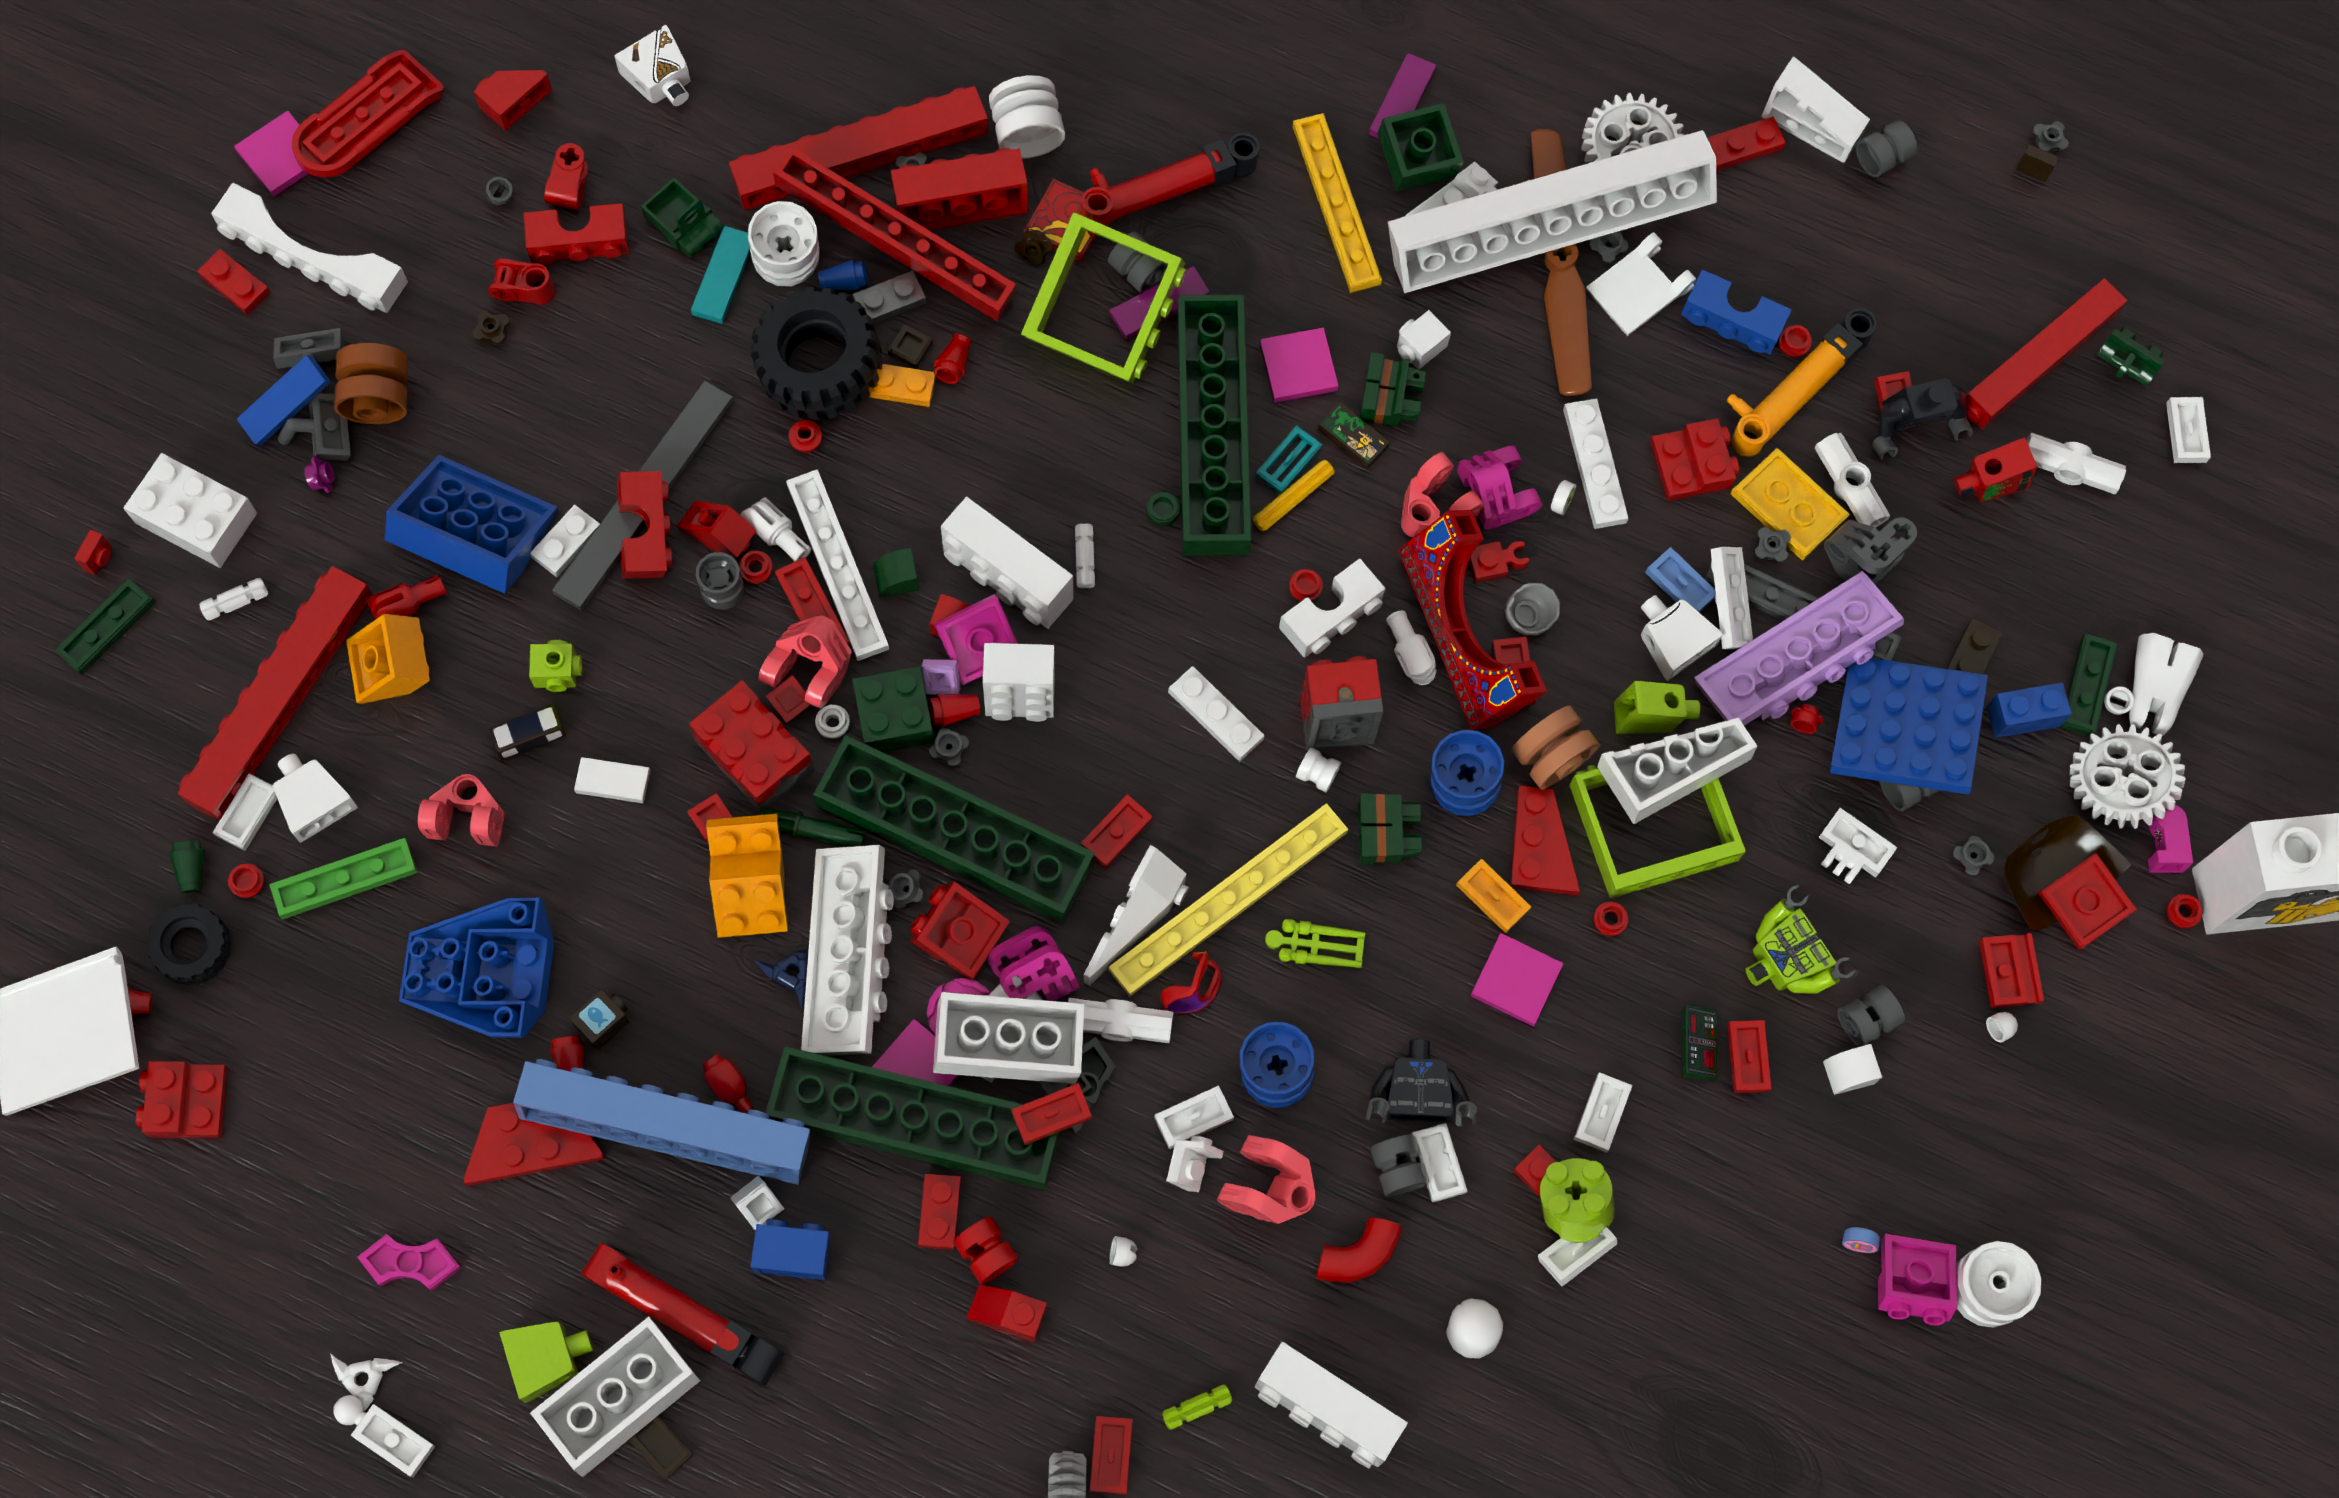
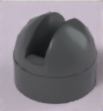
[486,177,513,206]

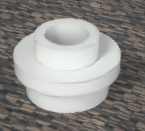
[815,705,850,739]

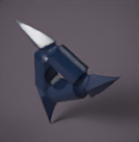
[754,949,809,1009]

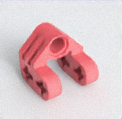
[1401,452,1484,538]
[758,616,852,709]
[418,774,505,847]
[1217,1135,1315,1224]

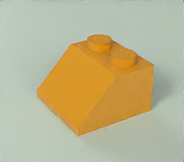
[346,614,430,704]

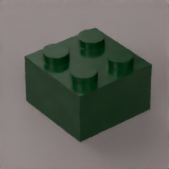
[1377,103,1464,192]
[852,666,934,752]

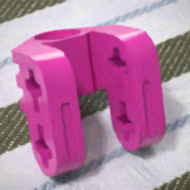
[1457,445,1543,530]
[988,926,1080,1001]

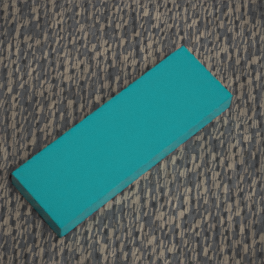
[691,226,751,324]

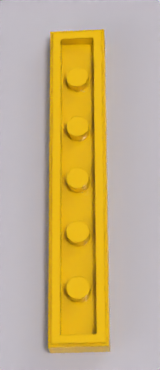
[1292,113,1382,293]

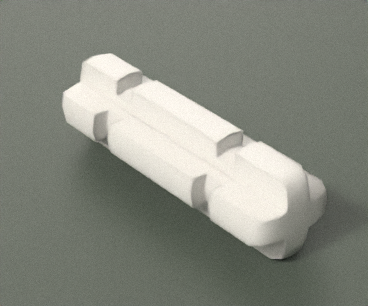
[1075,524,1095,589]
[199,578,268,620]

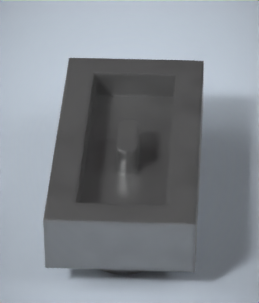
[853,271,926,324]

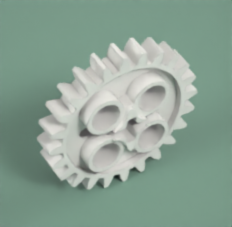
[1581,93,1684,162]
[2069,724,2185,829]

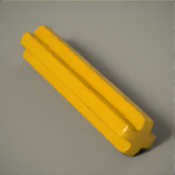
[1252,460,1335,531]

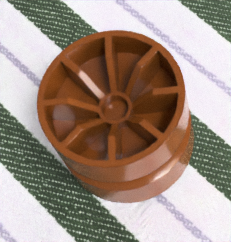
[334,343,409,424]

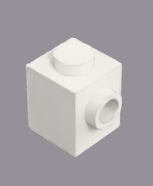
[1397,310,1451,369]

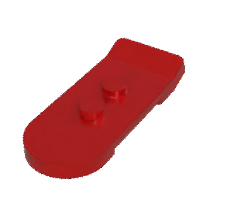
[292,50,444,177]

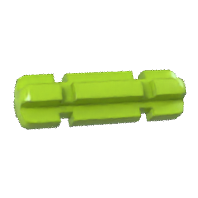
[1162,1385,1232,1430]

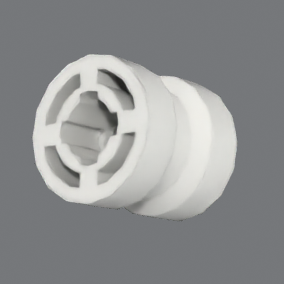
[1296,747,1342,792]

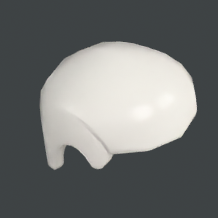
[1446,1298,1503,1359]

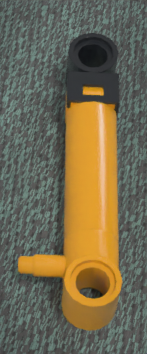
[1727,308,1877,457]

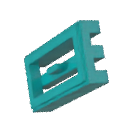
[1255,425,1323,495]

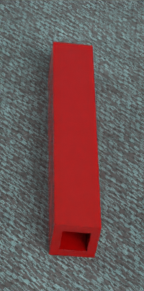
[1966,278,2128,430]

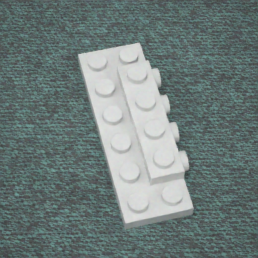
[801,845,894,1056]

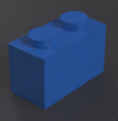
[1986,682,2072,738]
[750,1219,831,1280]

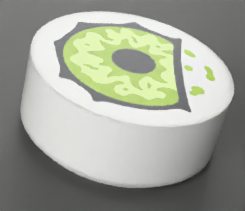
[1551,480,1576,515]

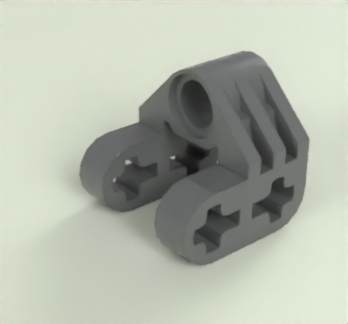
[1824,517,1917,585]

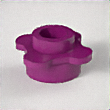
[305,456,335,493]

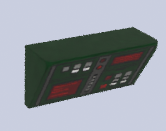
[1681,1005,1718,1080]

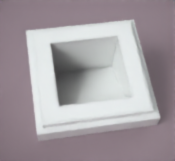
[730,1176,784,1231]

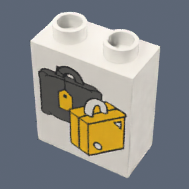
[2192,813,2339,935]

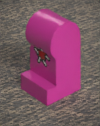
[2148,805,2193,873]

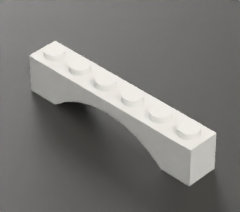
[211,183,408,313]

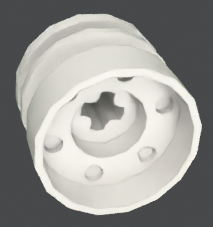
[989,75,1065,159]
[748,201,820,287]

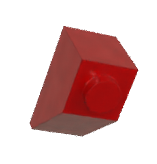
[473,70,552,131]
[676,501,756,558]
[967,1284,1047,1343]

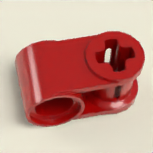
[544,143,588,210]
[488,258,556,305]

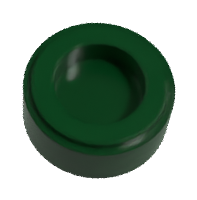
[1146,491,1180,527]

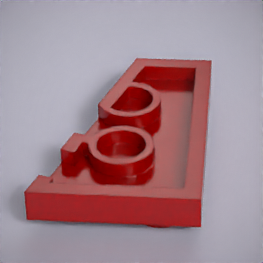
[1510,786,1580,896]

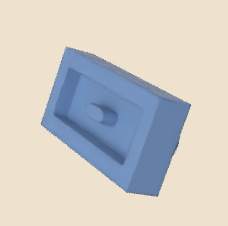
[1645,547,1716,613]

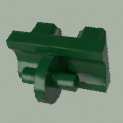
[2097,327,2166,387]

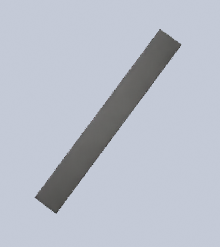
[552,381,733,611]

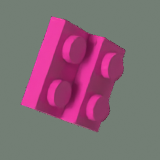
[1878,1233,1957,1325]

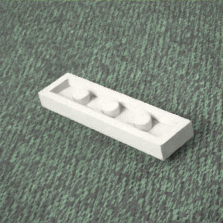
[1563,398,1628,529]

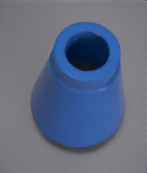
[818,258,869,291]

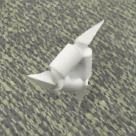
[330,1353,403,1411]

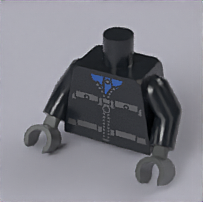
[1872,377,1973,460]
[1365,1039,1477,1126]

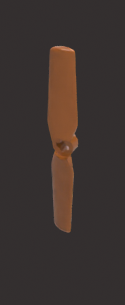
[1531,129,1592,396]

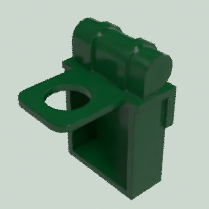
[641,177,724,258]

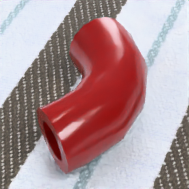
[1316,1218,1402,1283]

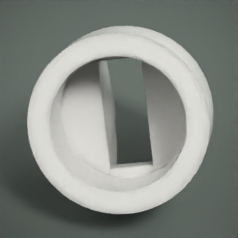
[2104,687,2134,715]
[1986,1012,2018,1043]
[1110,1236,1137,1267]

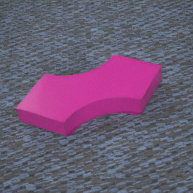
[357,1234,461,1291]

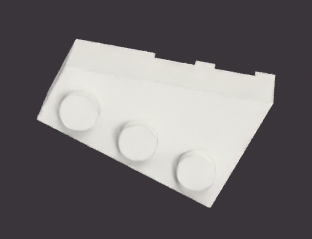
[1761,56,1870,163]

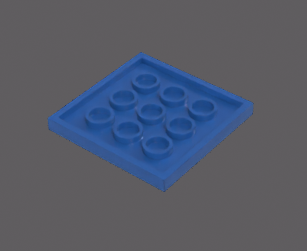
[1830,658,1988,795]

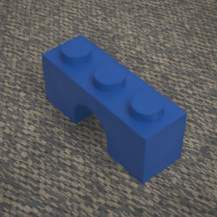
[1681,269,1792,355]

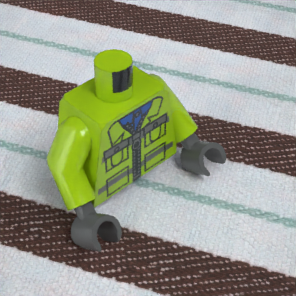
[1745,884,1859,994]

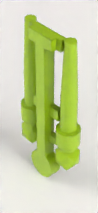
[1265,919,1365,968]

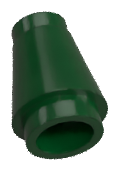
[169,841,205,893]

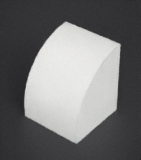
[1823,1044,1882,1095]

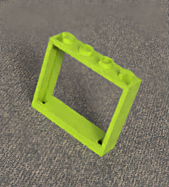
[1021,212,1187,384]
[1569,765,1746,899]

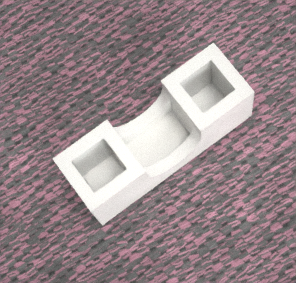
[1279,559,1385,658]

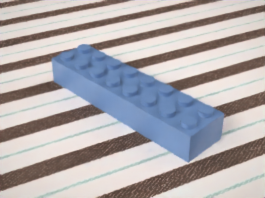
[513,1059,810,1185]

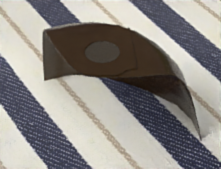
[2004,815,2132,931]

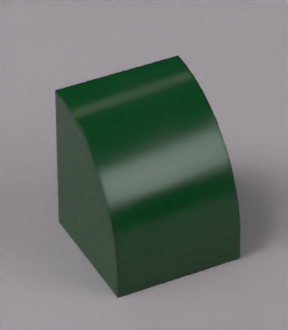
[873,548,919,598]

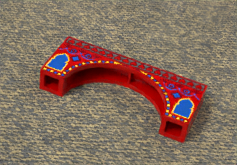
[1398,510,1547,730]

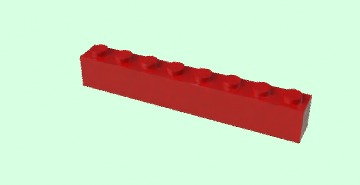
[729,86,988,210]
[773,146,1016,322]
[177,566,373,821]

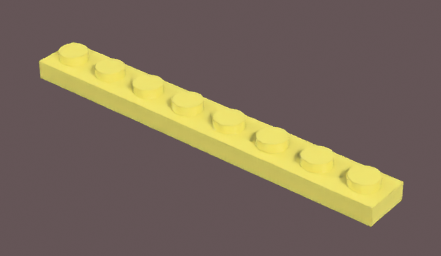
[1108,803,1348,997]

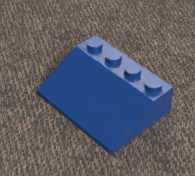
[385,455,558,594]

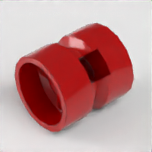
[953,1216,1019,1285]

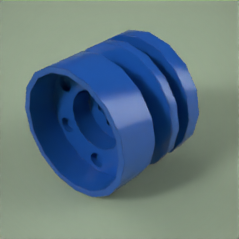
[1430,730,1504,816]
[1240,1022,1315,1108]

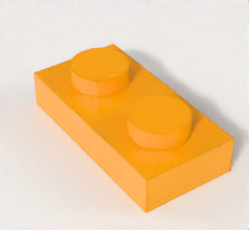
[868,364,936,407]
[1456,859,1531,933]

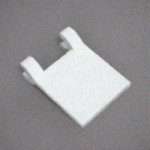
[1586,232,1696,337]

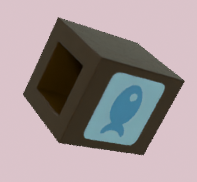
[569,989,629,1051]

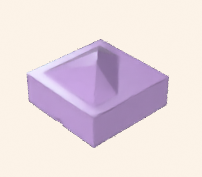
[921,659,961,695]

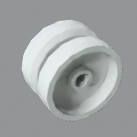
[1956,1241,2041,1328]

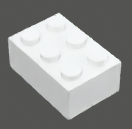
[124,453,257,568]
[983,643,1055,722]

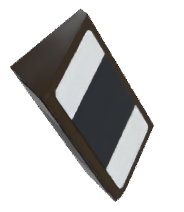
[489,704,566,761]

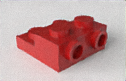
[1650,418,1739,501]
[909,882,1010,979]
[136,1061,228,1138]

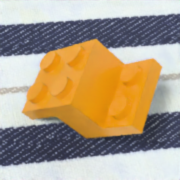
[706,814,788,938]

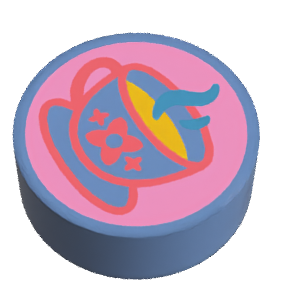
[1842,1227,1880,1253]

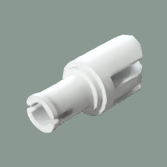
[740,497,811,562]
[1386,610,1437,685]

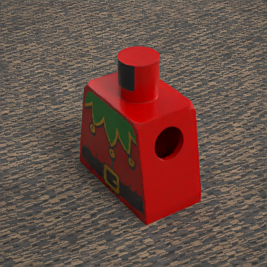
[1953,438,2037,502]

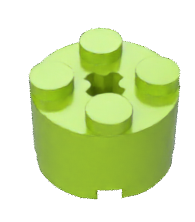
[1540,1158,1615,1243]

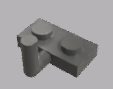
[273,328,344,393]
[278,393,351,461]

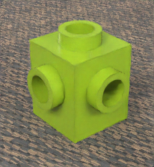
[529,640,582,692]

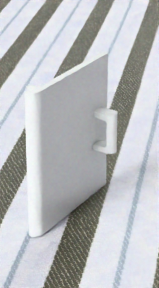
[0,947,139,1116]

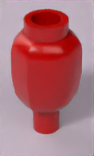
[702,1053,754,1113]

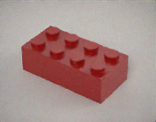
[891,148,1028,231]

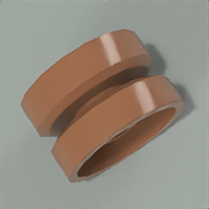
[1511,705,1601,790]

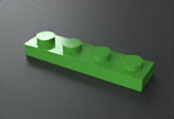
[269,838,418,920]

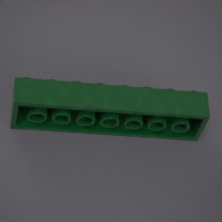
[1177,295,1251,556]
[813,735,1095,924]
[765,1046,1060,1191]

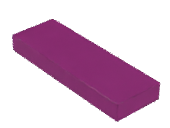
[1368,53,1436,139]
[1109,266,1210,341]

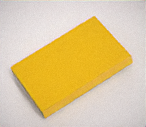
[1730,448,1850,561]

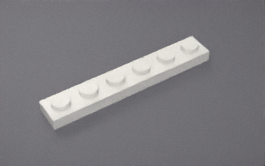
[786,469,889,661]

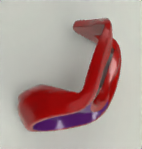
[1160,951,1222,1015]

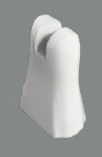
[2129,633,2204,736]

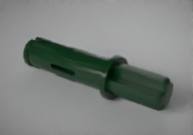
[763,808,866,847]

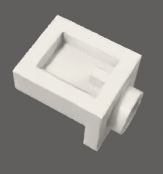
[1166,1136,1224,1192]

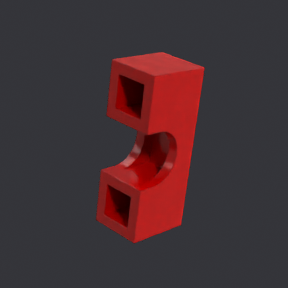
[524,203,630,264]
[617,471,672,579]

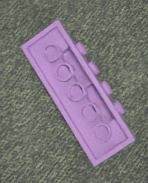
[1694,571,1904,725]

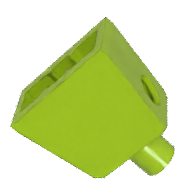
[1613,681,1700,734]
[499,1322,594,1403]

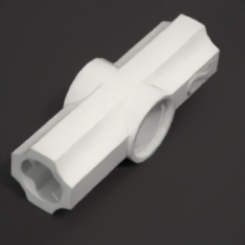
[1815,433,1890,528]
[2027,433,2126,494]
[1068,998,1173,1043]

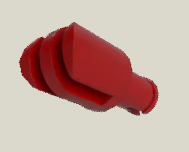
[366,574,447,620]

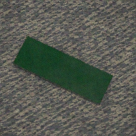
[54,578,156,676]
[2060,633,2118,736]

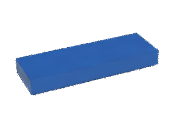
[237,355,331,446]

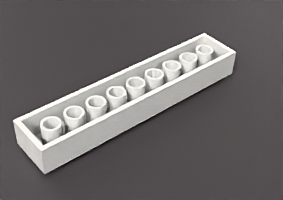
[1388,130,1717,293]

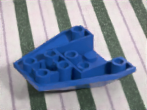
[399,898,554,1038]

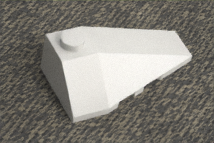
[1083,845,1189,986]

